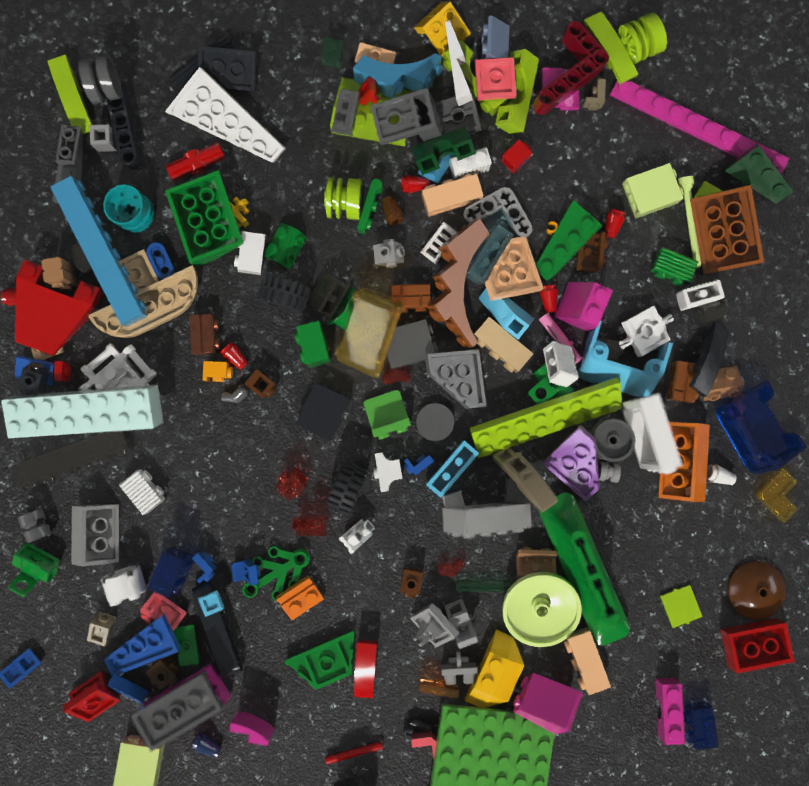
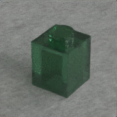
[320,37,344,68]

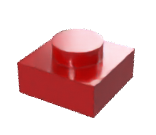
[54,361,72,382]

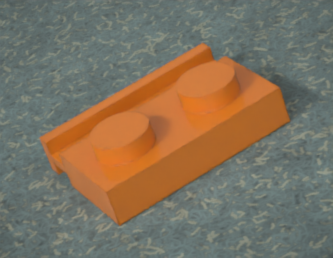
[276,575,324,620]

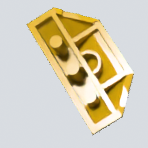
[464,629,524,708]

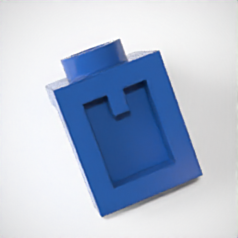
[403,454,434,475]

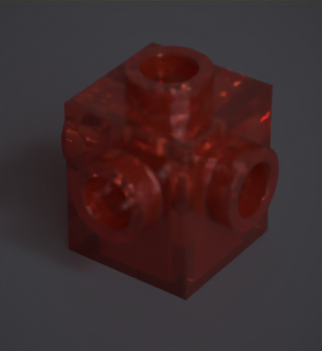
[276,466,309,501]

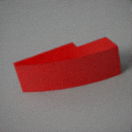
[354,639,377,698]

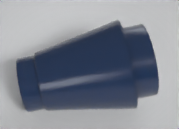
[190,733,221,758]

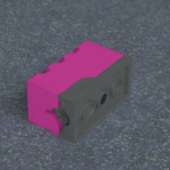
[131,662,231,752]

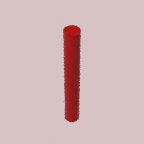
[325,741,383,764]

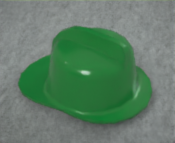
[327,287,358,330]

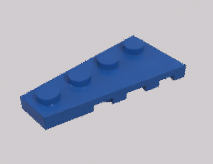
[104,614,181,676]

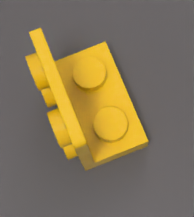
[414,2,470,58]

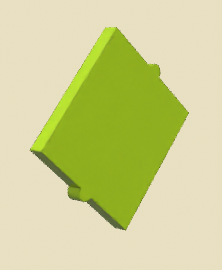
[660,585,703,628]

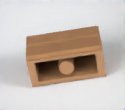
[41,257,78,291]

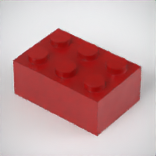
[720,618,795,673]

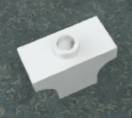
[373,452,402,492]

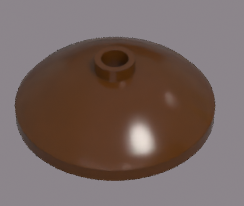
[727,561,786,619]

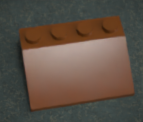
[690,184,765,274]

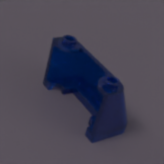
[716,380,807,474]

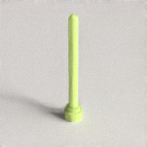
[678,176,701,268]

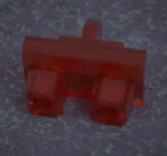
[292,516,328,536]

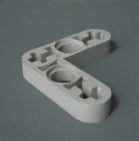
[463,187,532,238]

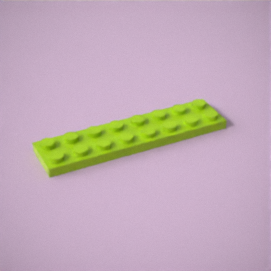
[470,377,622,458]

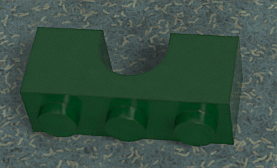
[412,126,476,175]

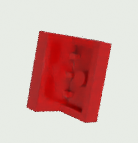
[62,671,121,722]

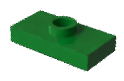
[175,624,200,666]

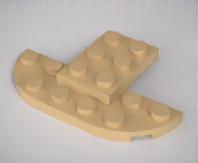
[88,249,198,338]

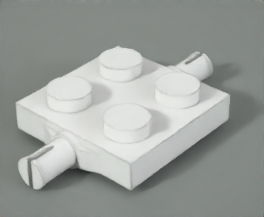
[619,306,674,357]

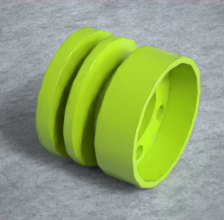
[618,12,667,64]
[324,177,362,220]

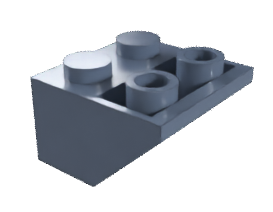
[480,16,510,60]

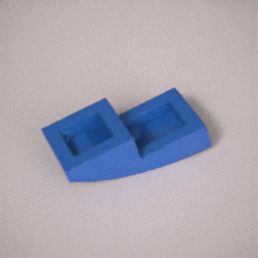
[0,648,42,689]

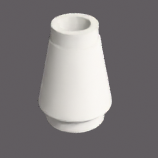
[707,464,737,485]

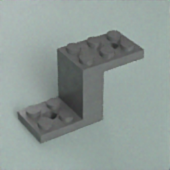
[371,88,482,145]

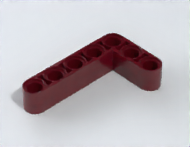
[533,21,609,115]

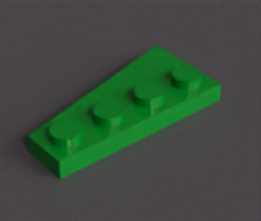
[536,200,602,283]

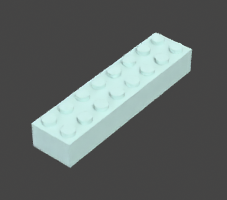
[1,385,163,438]

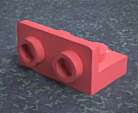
[140,590,187,632]

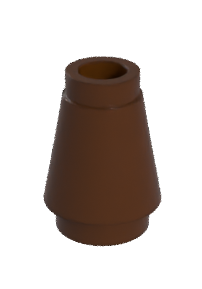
[382,196,404,226]

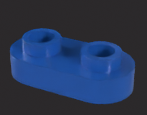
[146,243,175,280]

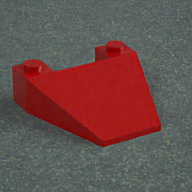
[15,260,103,356]

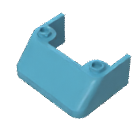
[577,321,673,397]

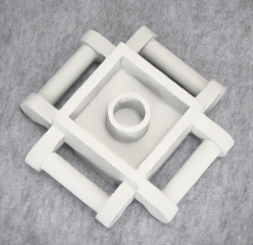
[79,343,157,391]

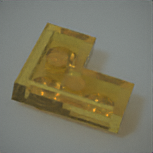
[754,468,798,523]

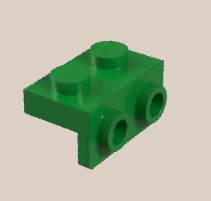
[263,223,307,270]

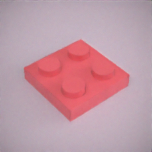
[475,58,516,101]

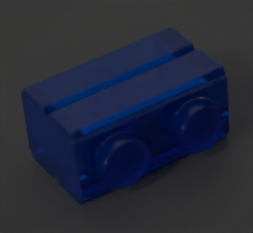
[683,702,719,750]

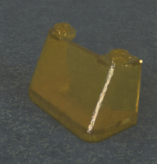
[335,287,406,379]

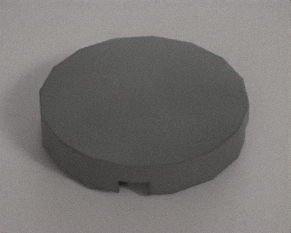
[416,403,454,441]

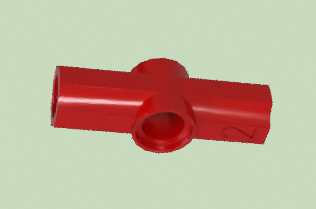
[166,142,225,181]

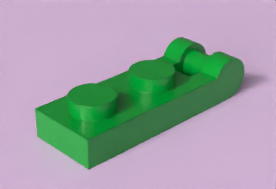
[357,179,383,235]

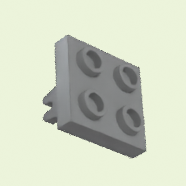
[410,603,459,647]

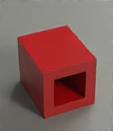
[501,140,532,174]

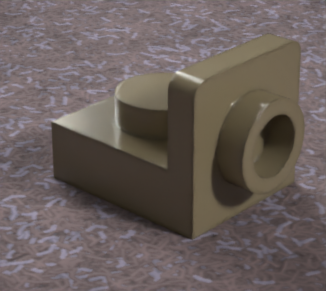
[583,79,606,110]
[87,611,116,647]

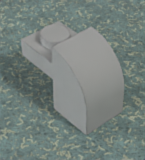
[444,599,478,649]

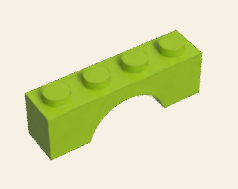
[443,39,510,116]
[495,49,539,134]

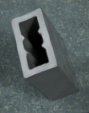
[381,319,438,370]

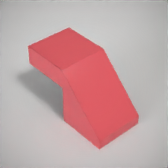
[411,731,437,758]

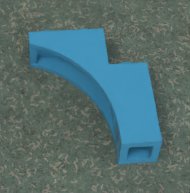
[353,53,443,99]

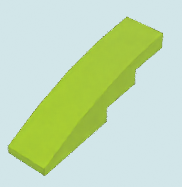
[584,12,638,85]
[47,55,93,134]

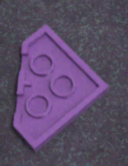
[542,425,600,501]

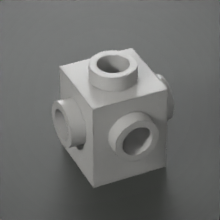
[373,239,405,268]

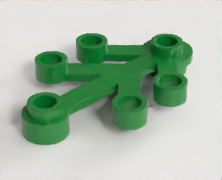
[242,546,310,601]

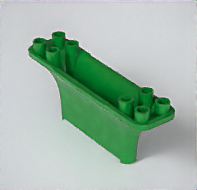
[538,492,630,645]

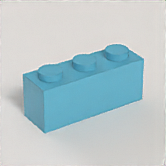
[426,440,479,498]

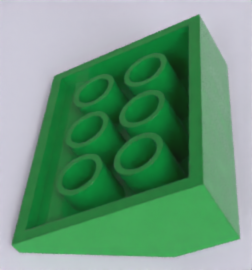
[165,170,244,266]

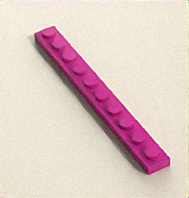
[610,80,789,175]

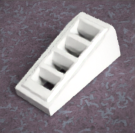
[421,222,457,264]

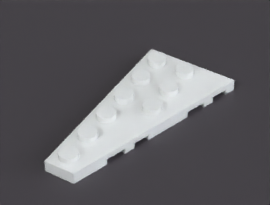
[165,67,286,163]

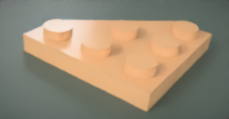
[485,237,544,301]

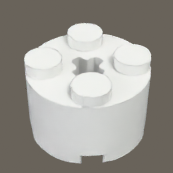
[101,565,147,606]

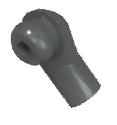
[221,384,248,403]

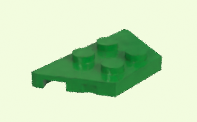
[284,629,355,690]

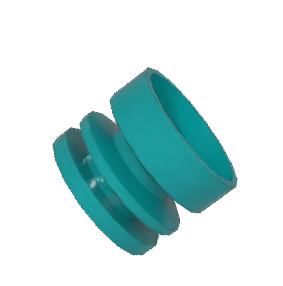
[103,184,155,233]

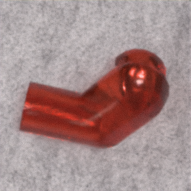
[382,369,411,384]
[437,558,466,577]

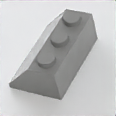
[71,504,119,566]

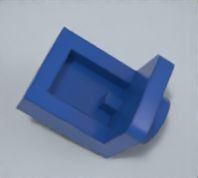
[192,551,217,583]
[231,559,260,585]

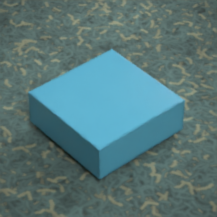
[198,590,225,617]

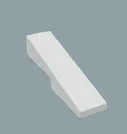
[445,20,473,106]

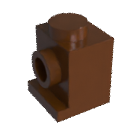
[245,369,277,399]
[400,567,423,598]

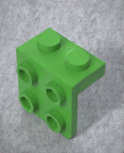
[364,390,411,440]

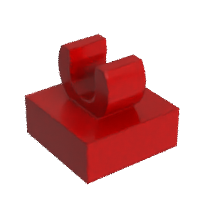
[358,77,380,106]

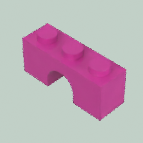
[655,678,685,745]

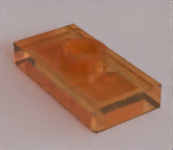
[419,679,459,698]

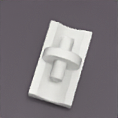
[339,519,375,554]

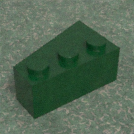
[724,143,793,204]

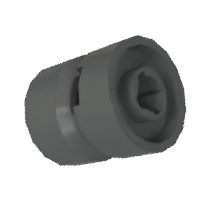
[17,509,52,544]

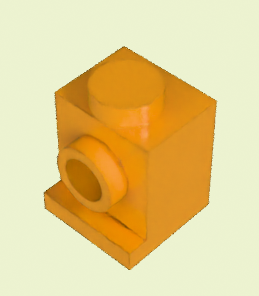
[203,361,233,382]

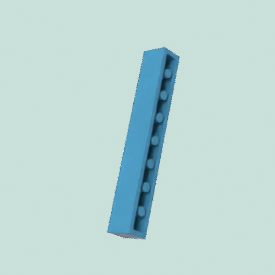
[50,176,147,327]

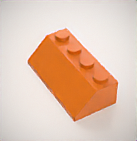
[658,422,710,502]

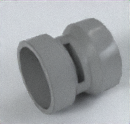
[598,461,621,483]

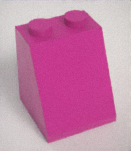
[554,282,613,332]
[513,673,583,734]

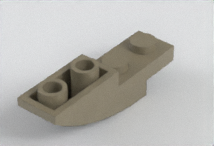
[492,448,558,513]

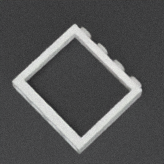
[621,394,682,474]

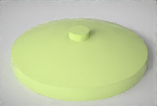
[502,572,581,647]

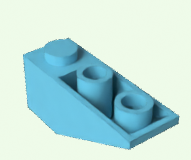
[479,288,534,339]

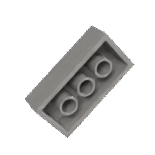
[443,502,531,538]

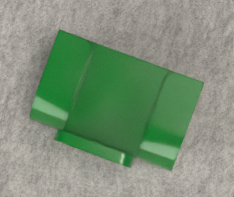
[528,362,574,405]
[8,542,60,597]

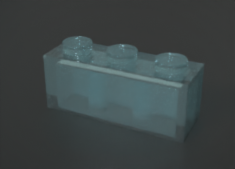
[466,224,514,285]

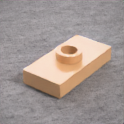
[355,43,396,64]

